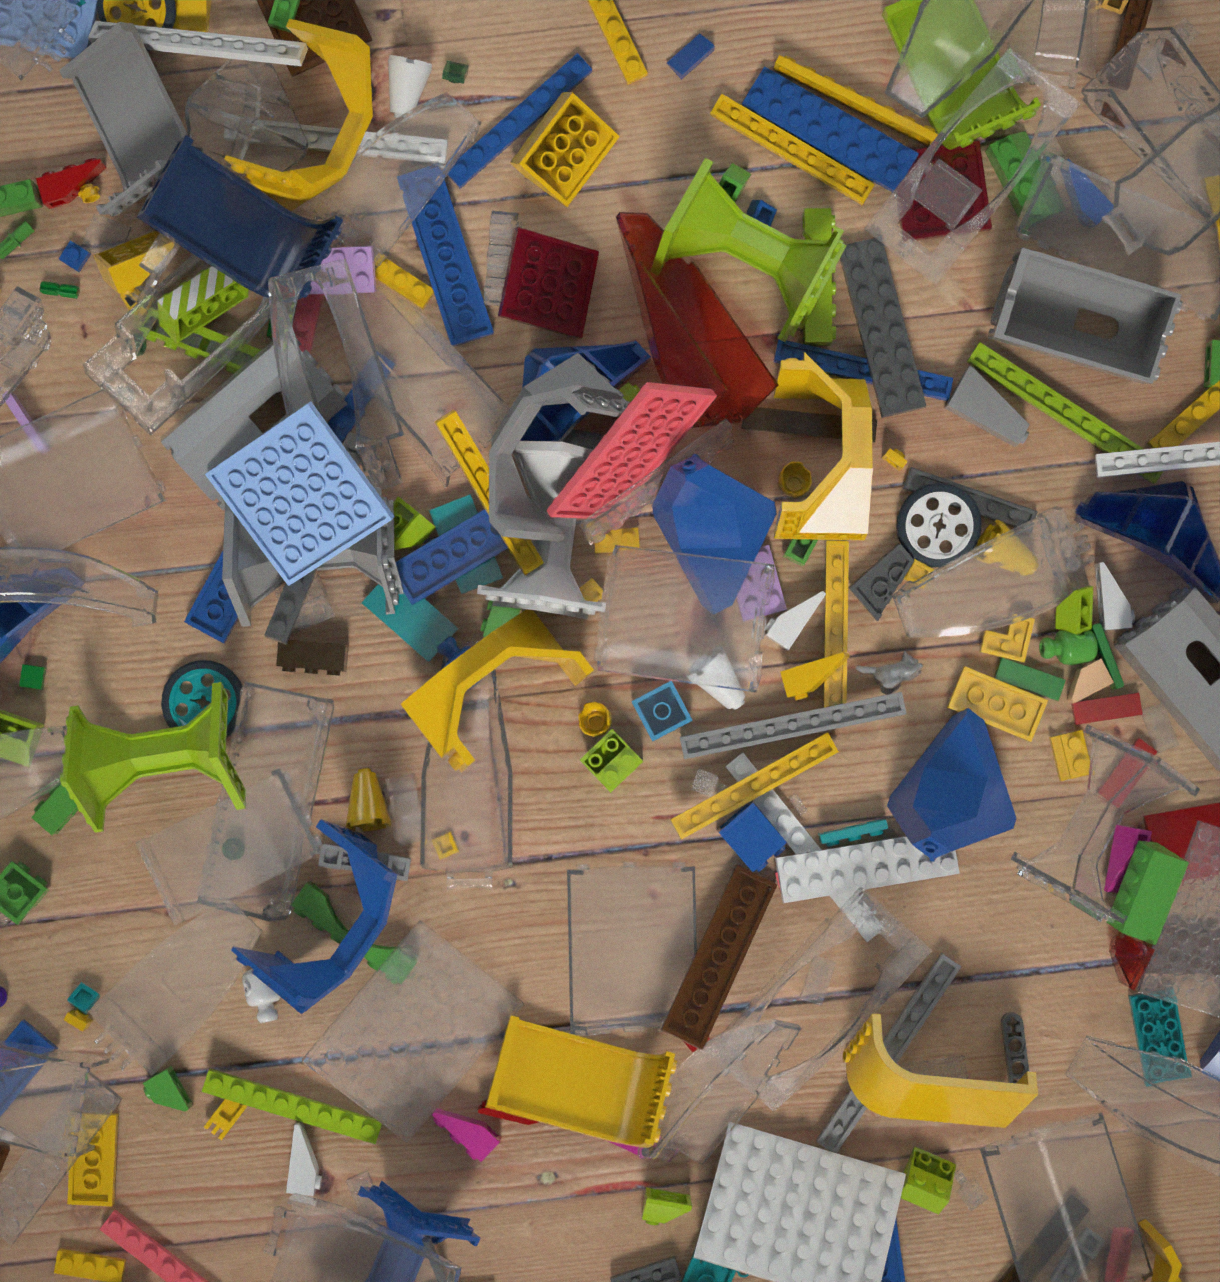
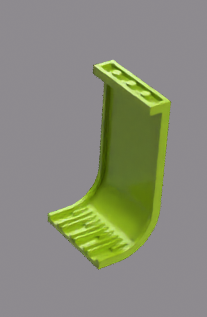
[882,0,1041,150]

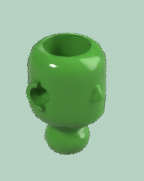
[1039,630,1098,665]

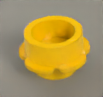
[78,184,100,203]

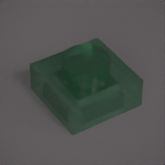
[442,60,469,84]

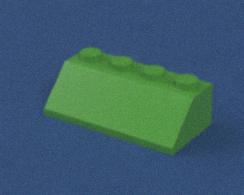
[985,131,1066,231]
[1107,841,1189,945]

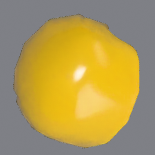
[778,461,812,498]
[578,701,612,737]

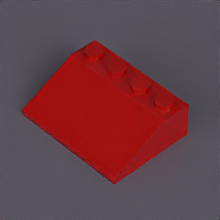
[1143,802,1220,881]

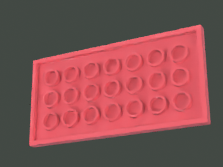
[546,382,717,520]

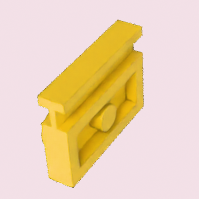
[1049,730,1093,781]

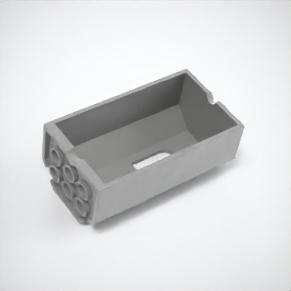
[988,247,1183,384]
[161,331,347,510]
[1114,587,1220,771]

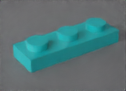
[818,818,888,847]

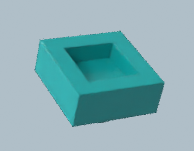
[67,982,100,1015]

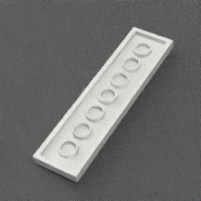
[775,836,960,903]

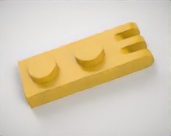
[204,1077,247,1141]

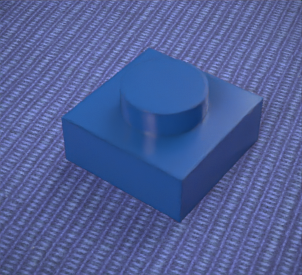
[59,240,91,272]

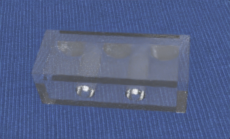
[383,773,428,846]

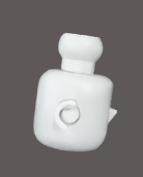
[242,969,281,1023]

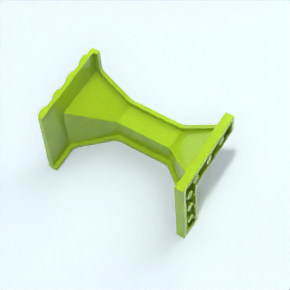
[650,158,847,342]
[60,682,246,833]

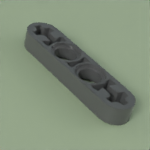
[1001,1012,1029,1083]

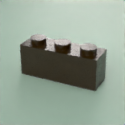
[276,640,349,676]

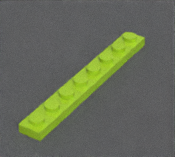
[201,1068,383,1144]

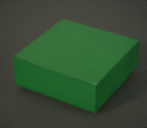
[19,664,47,690]

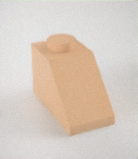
[1067,659,1114,703]

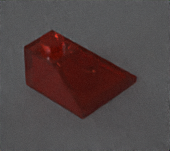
[1109,932,1155,990]

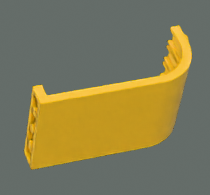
[843,1013,1038,1128]
[485,1015,677,1148]

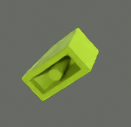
[1055,585,1094,634]

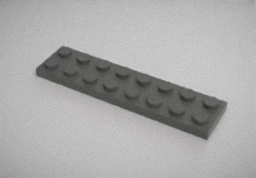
[840,237,926,418]

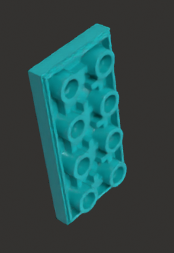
[429,494,503,594]
[362,584,459,662]
[1128,988,1191,1086]

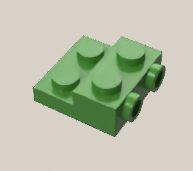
[0,861,49,925]

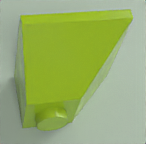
[393,496,436,550]
[642,1187,692,1225]

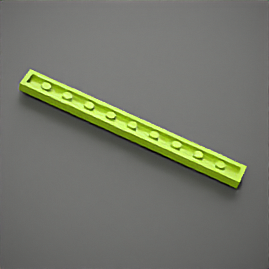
[966,342,1163,484]

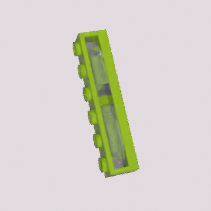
[138,305,261,374]

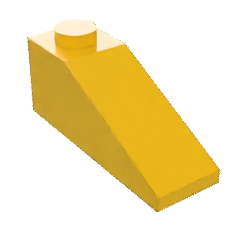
[780,652,850,701]

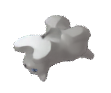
[856,651,923,694]

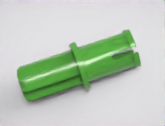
[0,221,35,259]

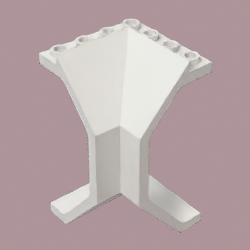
[477,441,606,619]

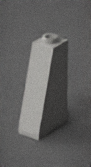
[945,366,1030,447]

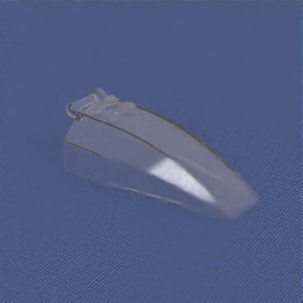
[263,1193,462,1282]

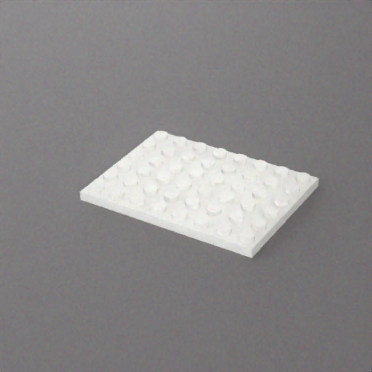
[693,1122,906,1282]

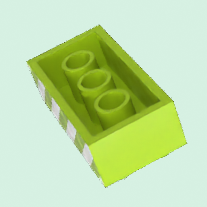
[157,266,249,344]

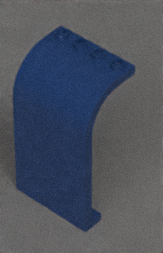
[137,135,343,302]

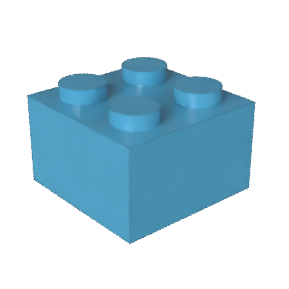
[631,680,693,742]

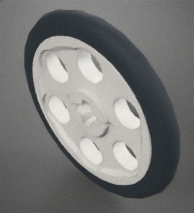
[896,483,982,568]

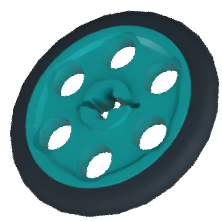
[161,660,246,738]

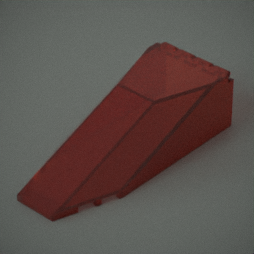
[616,212,779,428]

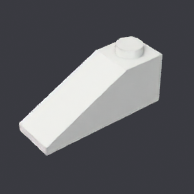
[1094,562,1135,630]
[764,591,826,650]
[286,1121,322,1196]

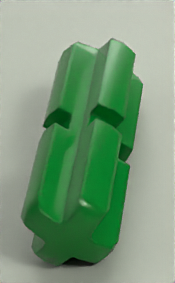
[40,281,79,299]

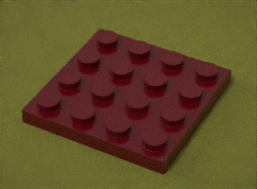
[896,140,992,242]
[498,227,599,339]

